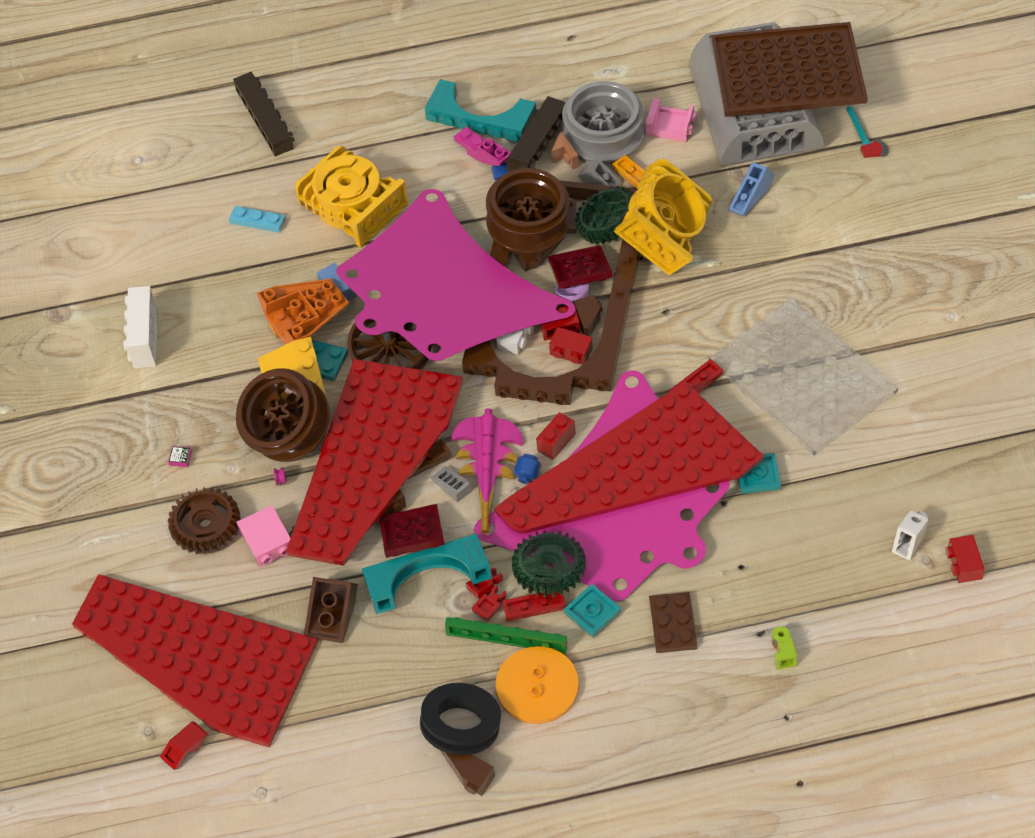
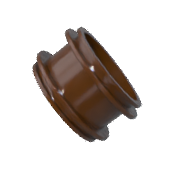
[486,168,570,255]
[236,368,330,462]

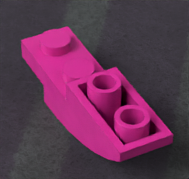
[454,127,511,166]

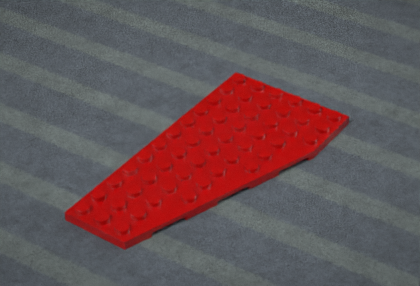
[286,359,463,566]
[72,574,318,748]

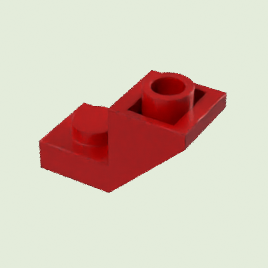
[160,721,208,770]

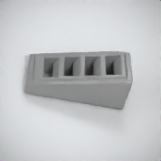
[431,466,472,502]

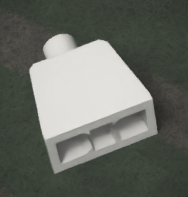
[892,511,929,561]

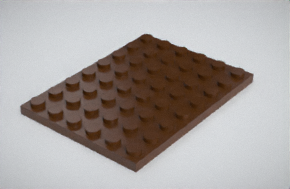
[711,22,868,117]

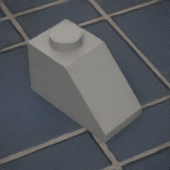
[578,158,622,187]

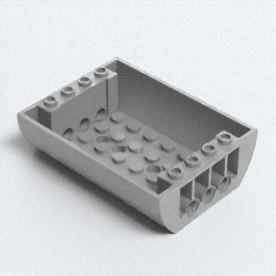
[689,22,824,166]

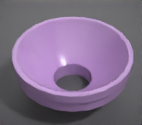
[556,284,589,303]

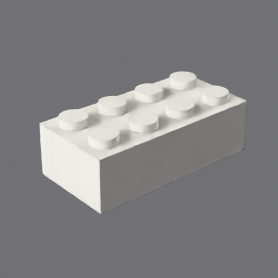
[123,286,157,369]

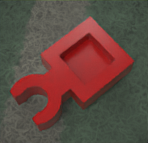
[465,568,503,599]
[472,585,507,622]

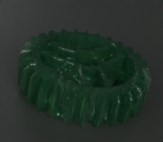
[575,185,633,245]
[512,529,586,597]

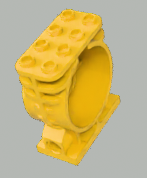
[295,145,409,248]
[614,159,713,276]

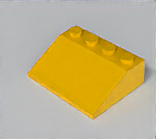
[258,337,327,415]

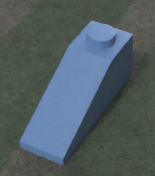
[728,162,775,216]

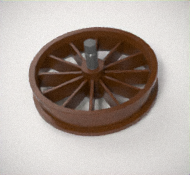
[347,319,432,370]

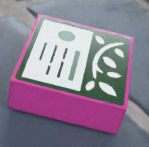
[168,446,192,467]

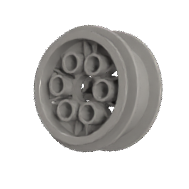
[562,81,644,164]

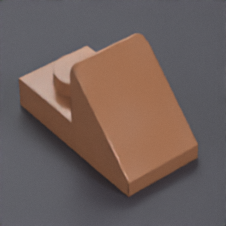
[551,132,579,169]

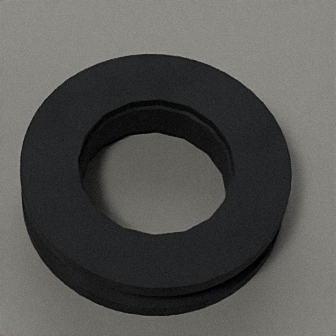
[420,683,501,755]

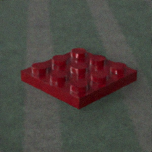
[547,245,613,289]
[380,504,445,558]

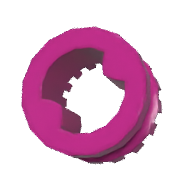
[274,467,286,486]

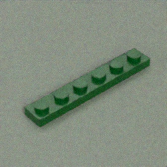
[445,617,567,654]

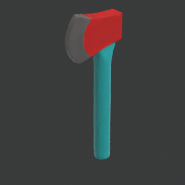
[846,106,888,158]

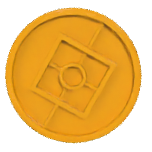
[496,646,579,724]

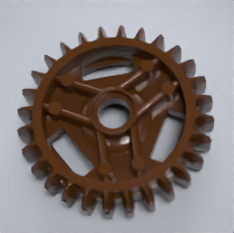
[168,487,241,555]

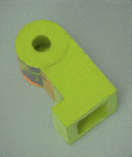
[772,626,798,670]

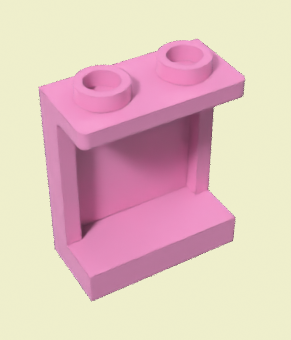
[645,98,697,142]
[237,506,290,567]

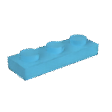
[229,206,286,233]

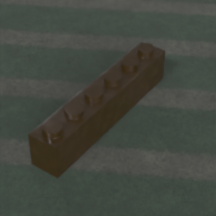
[233,71,295,157]
[506,96,566,171]

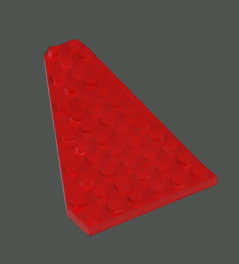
[494,380,764,534]

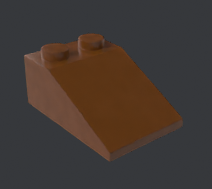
[304,577,358,643]

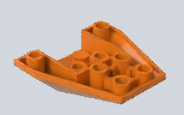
[257,278,349,344]

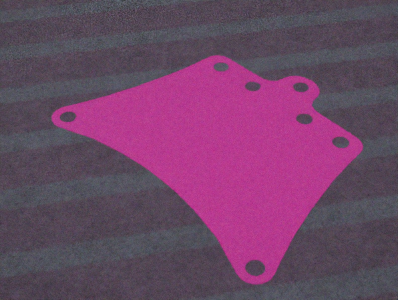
[336,189,575,361]
[474,370,730,601]

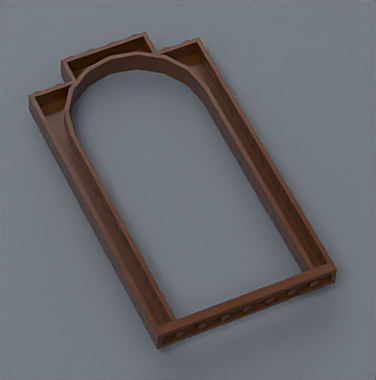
[462,180,640,405]

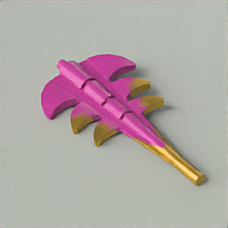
[452,408,523,534]

